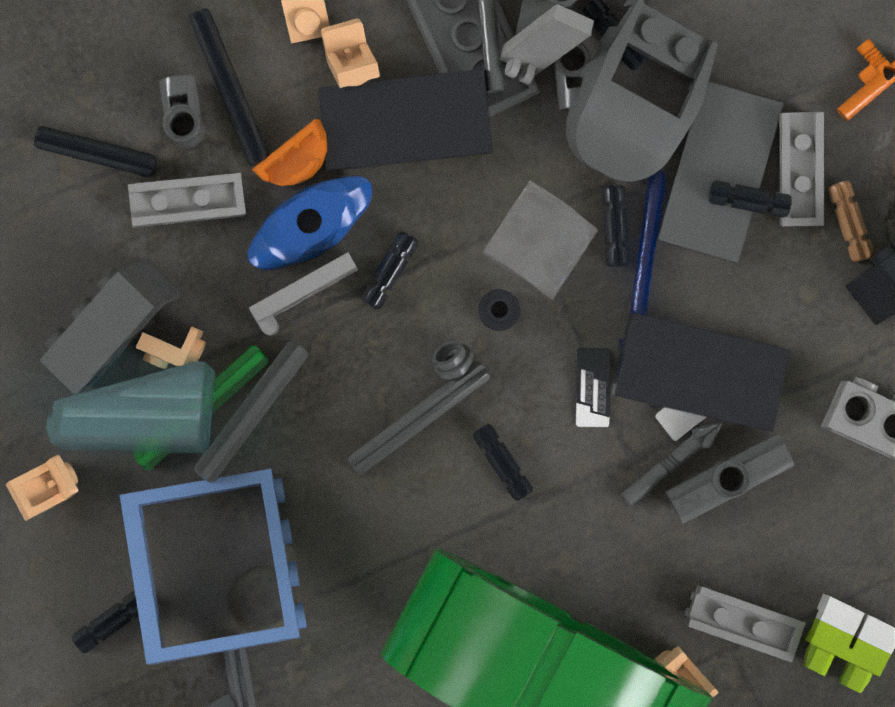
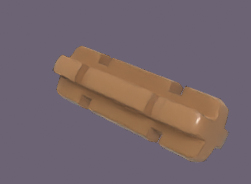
[828,181,875,262]

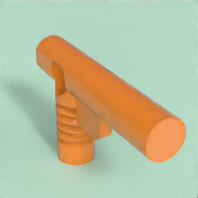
[837,38,895,121]

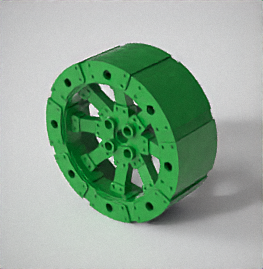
[380,548,713,707]

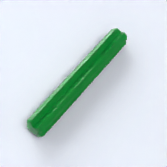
[133,345,269,471]

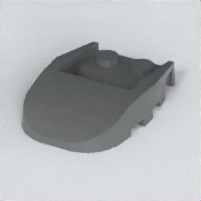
[566,0,718,182]

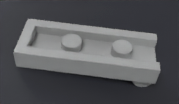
[500,4,594,85]
[779,112,824,226]
[128,173,246,228]
[249,252,358,336]
[684,585,806,662]

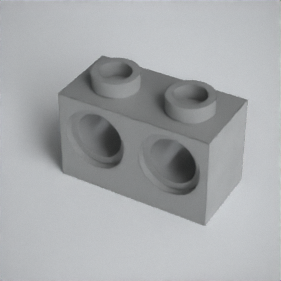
[821,377,895,461]

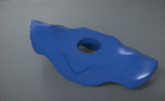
[247,176,373,271]

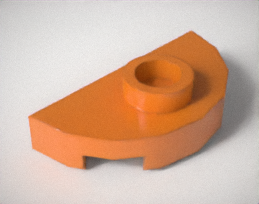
[251,119,327,186]

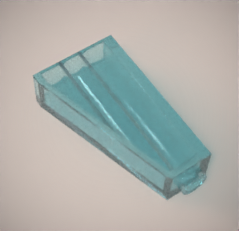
[46,362,215,453]

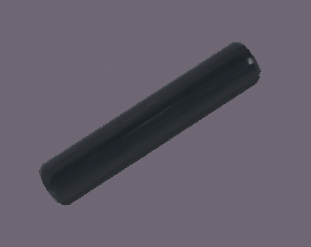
[34,126,157,177]

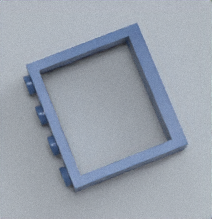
[120,469,307,665]

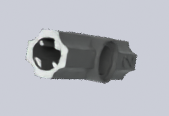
[665,433,795,524]

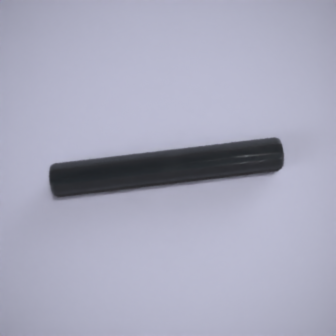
[189,8,269,166]

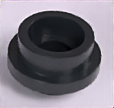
[478,289,520,331]

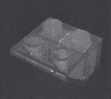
[483,180,598,300]

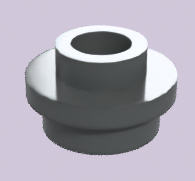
[432,340,473,379]

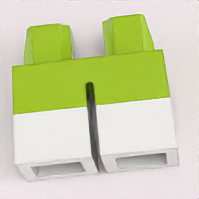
[802,594,895,693]

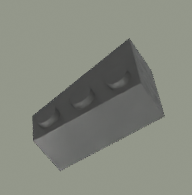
[39,258,183,396]

